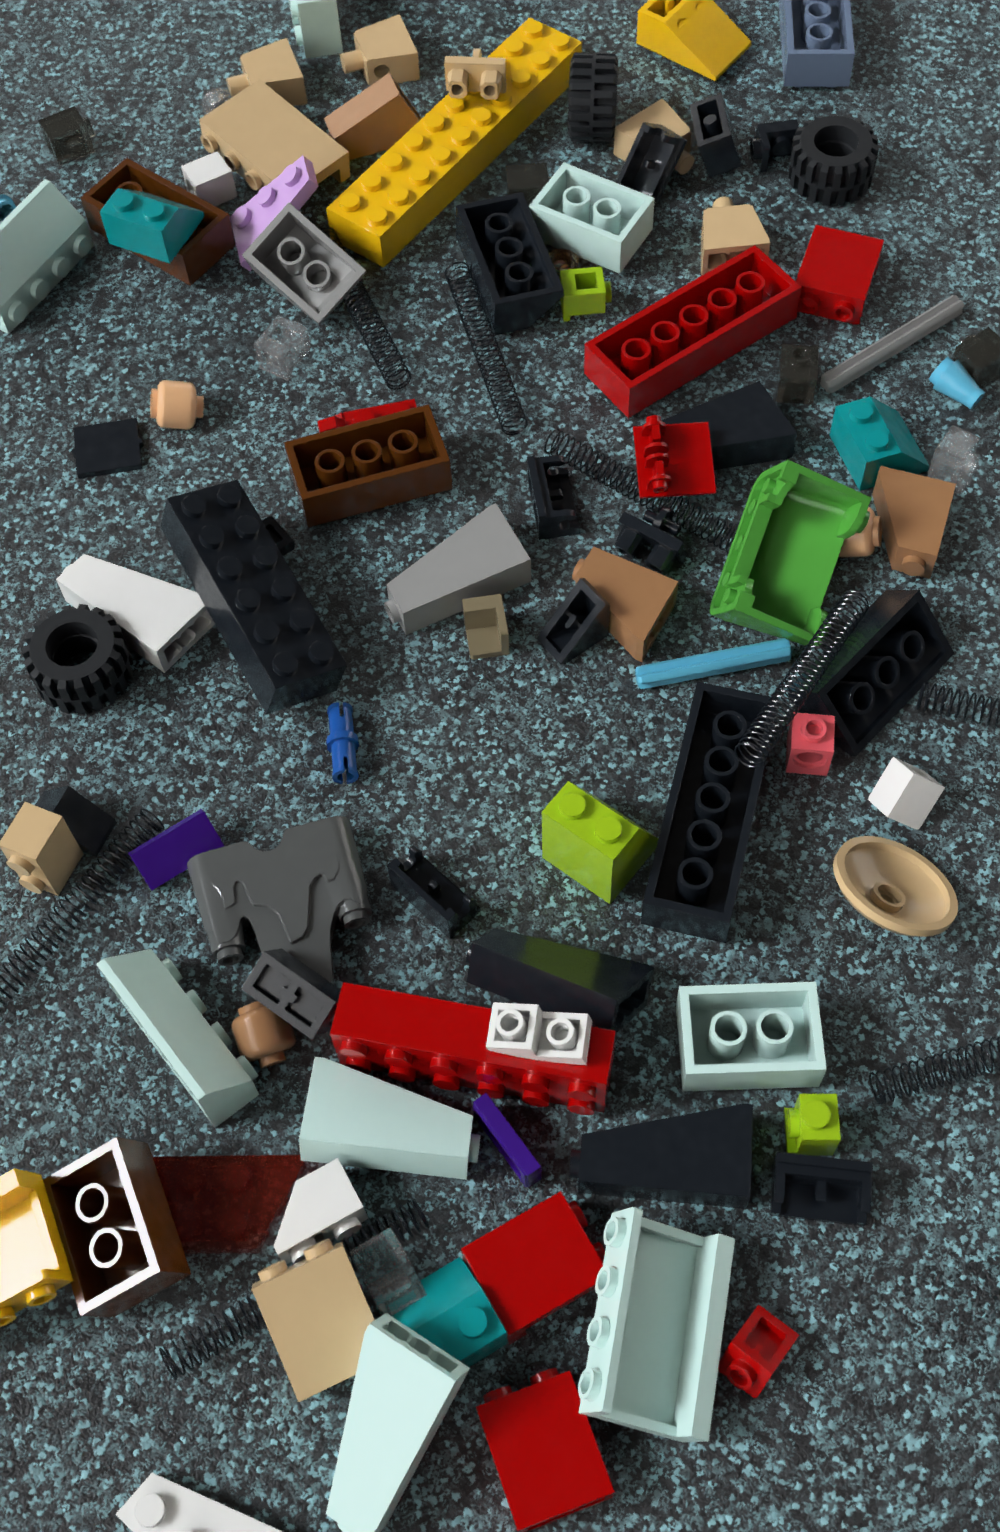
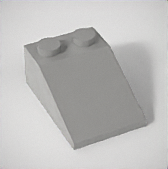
[242,202,367,325]

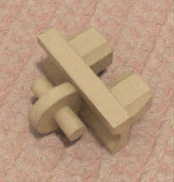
[444,48,507,100]

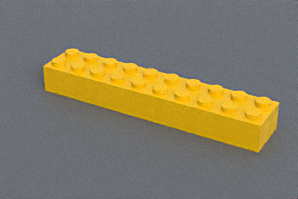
[326,17,582,268]

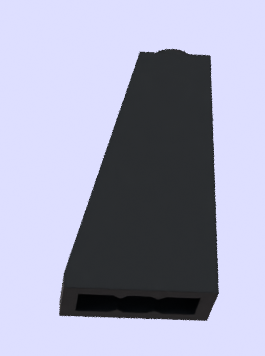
[661,381,797,470]
[466,928,654,1033]
[569,1103,753,1209]

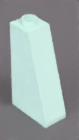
[299,1056,481,1180]
[326,1313,470,1532]

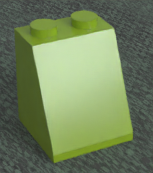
[541,781,659,904]

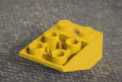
[636,0,752,81]

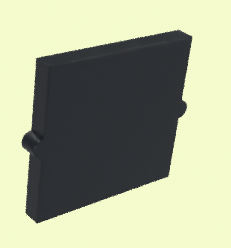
[71,418,144,479]

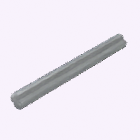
[820,295,965,394]

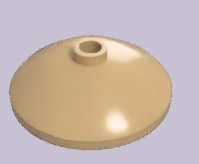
[833,836,958,937]

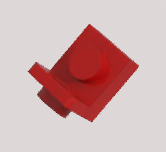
[718,1304,799,1398]

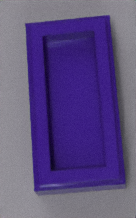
[128,809,224,891]
[473,1093,542,1188]

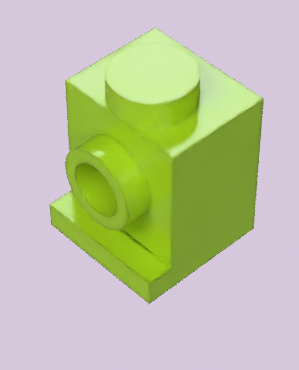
[560,266,612,322]
[783,1094,841,1156]

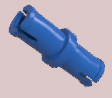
[326,702,359,784]

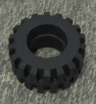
[568,52,618,143]
[788,114,879,206]
[22,604,133,714]

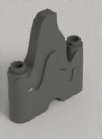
[187,816,372,985]

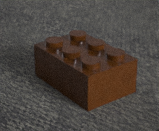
[43,1137,191,1317]

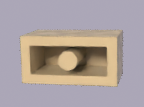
[0,802,83,896]

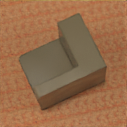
[462,594,510,660]

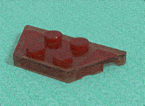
[153,1155,307,1254]

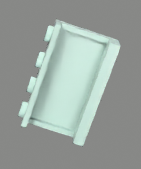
[578,1207,735,1442]

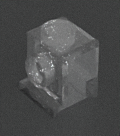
[254,315,311,381]
[927,425,980,495]

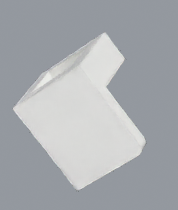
[181,152,237,206]
[868,757,945,829]

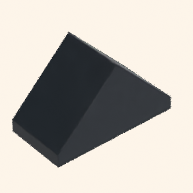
[536,578,610,665]
[35,786,117,857]

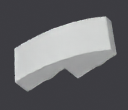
[486,1003,592,1065]

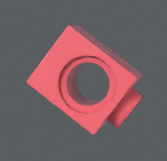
[786,712,835,776]

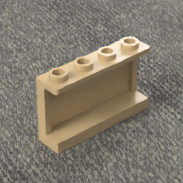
[199,79,350,191]

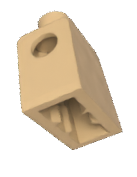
[340,14,420,86]
[226,38,308,106]
[614,99,694,174]
[701,197,770,275]

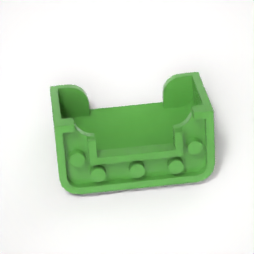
[710,460,871,646]

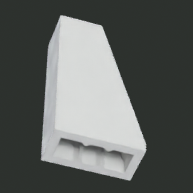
[56,554,215,673]

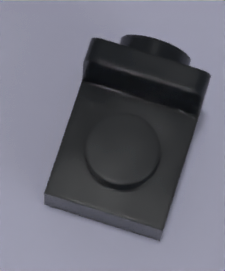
[750,119,799,172]

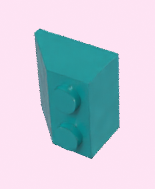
[99,188,205,264]
[829,396,930,491]
[377,1257,508,1367]

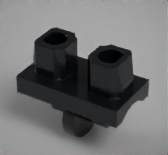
[615,506,688,576]

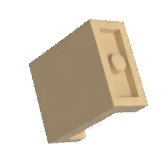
[252,1238,375,1402]

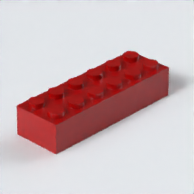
[584,245,802,418]
[330,982,616,1115]

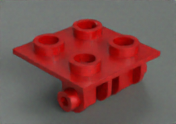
[633,415,716,499]

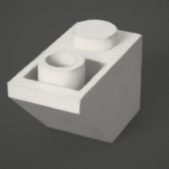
[274,1158,368,1264]

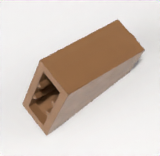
[324,73,422,160]
[872,466,956,579]
[572,546,679,662]

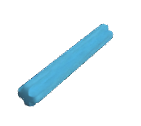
[635,638,792,689]

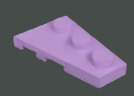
[230,155,318,272]

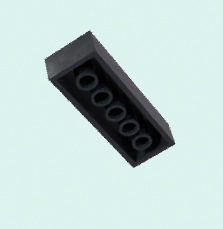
[160,480,347,715]
[641,682,779,943]

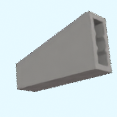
[384,503,531,635]

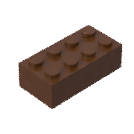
[80,158,236,286]
[284,404,453,528]

